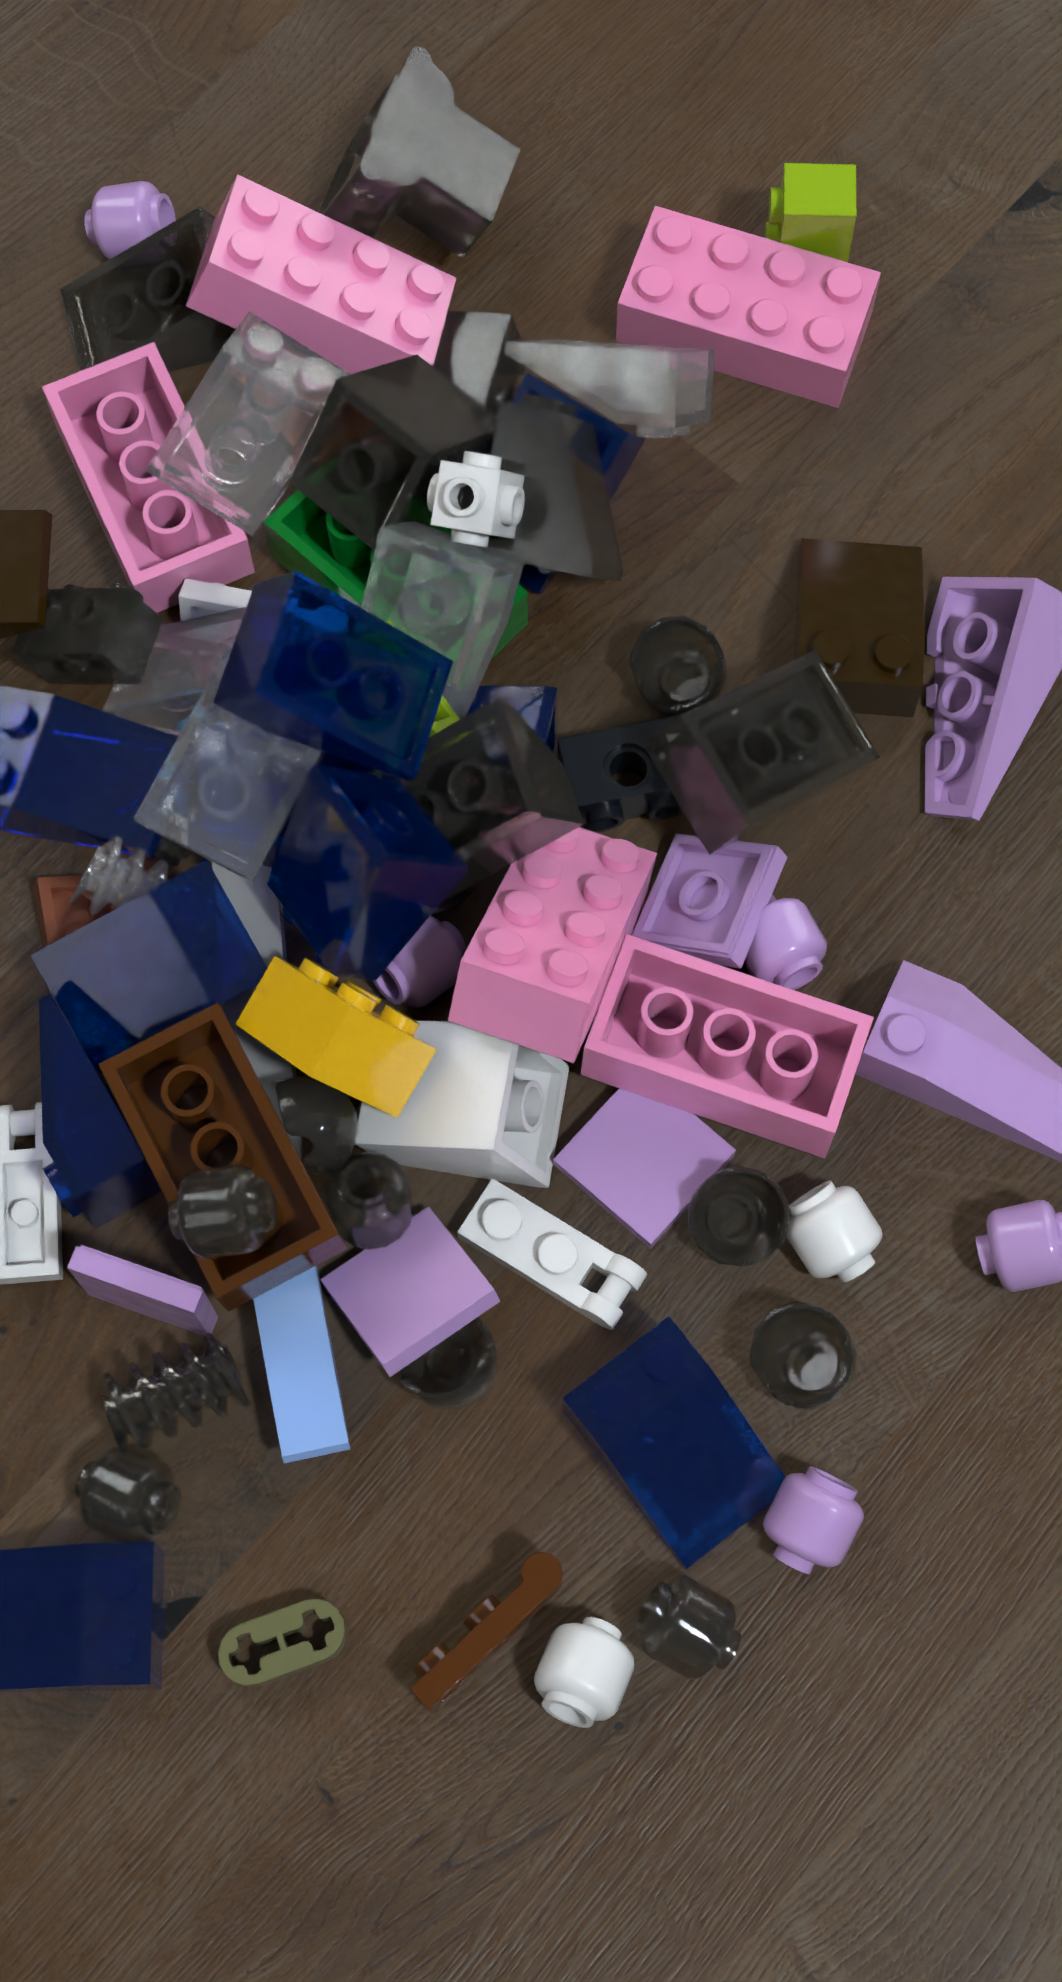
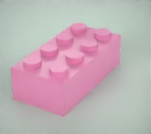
[186,174,456,406]
[616,206,881,408]
[42,342,255,618]
[448,814,657,1063]
[580,934,874,1159]

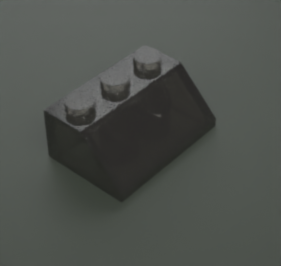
[350,697,584,906]

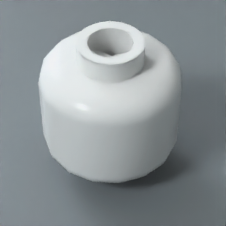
[784,1180,883,1283]
[534,1617,635,1728]

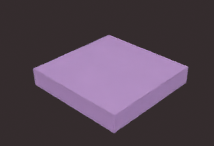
[632,833,788,969]
[553,1088,736,1249]
[320,1206,500,1377]
[67,1245,218,1338]

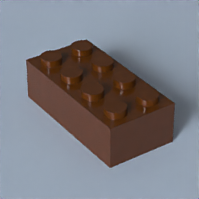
[98,1002,347,1312]

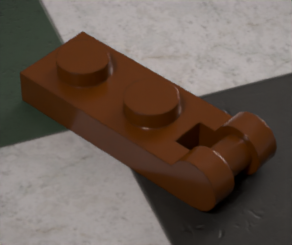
[410,1552,563,1714]

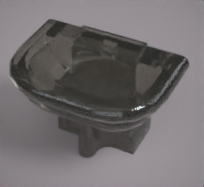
[316,46,520,259]

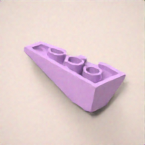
[925,577,1062,821]
[855,960,1062,1162]

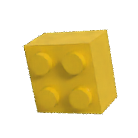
[235,956,437,1118]

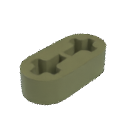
[218,1599,347,1688]

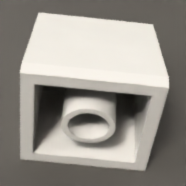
[354,1021,570,1188]

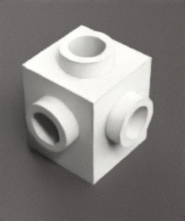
[427,451,525,548]

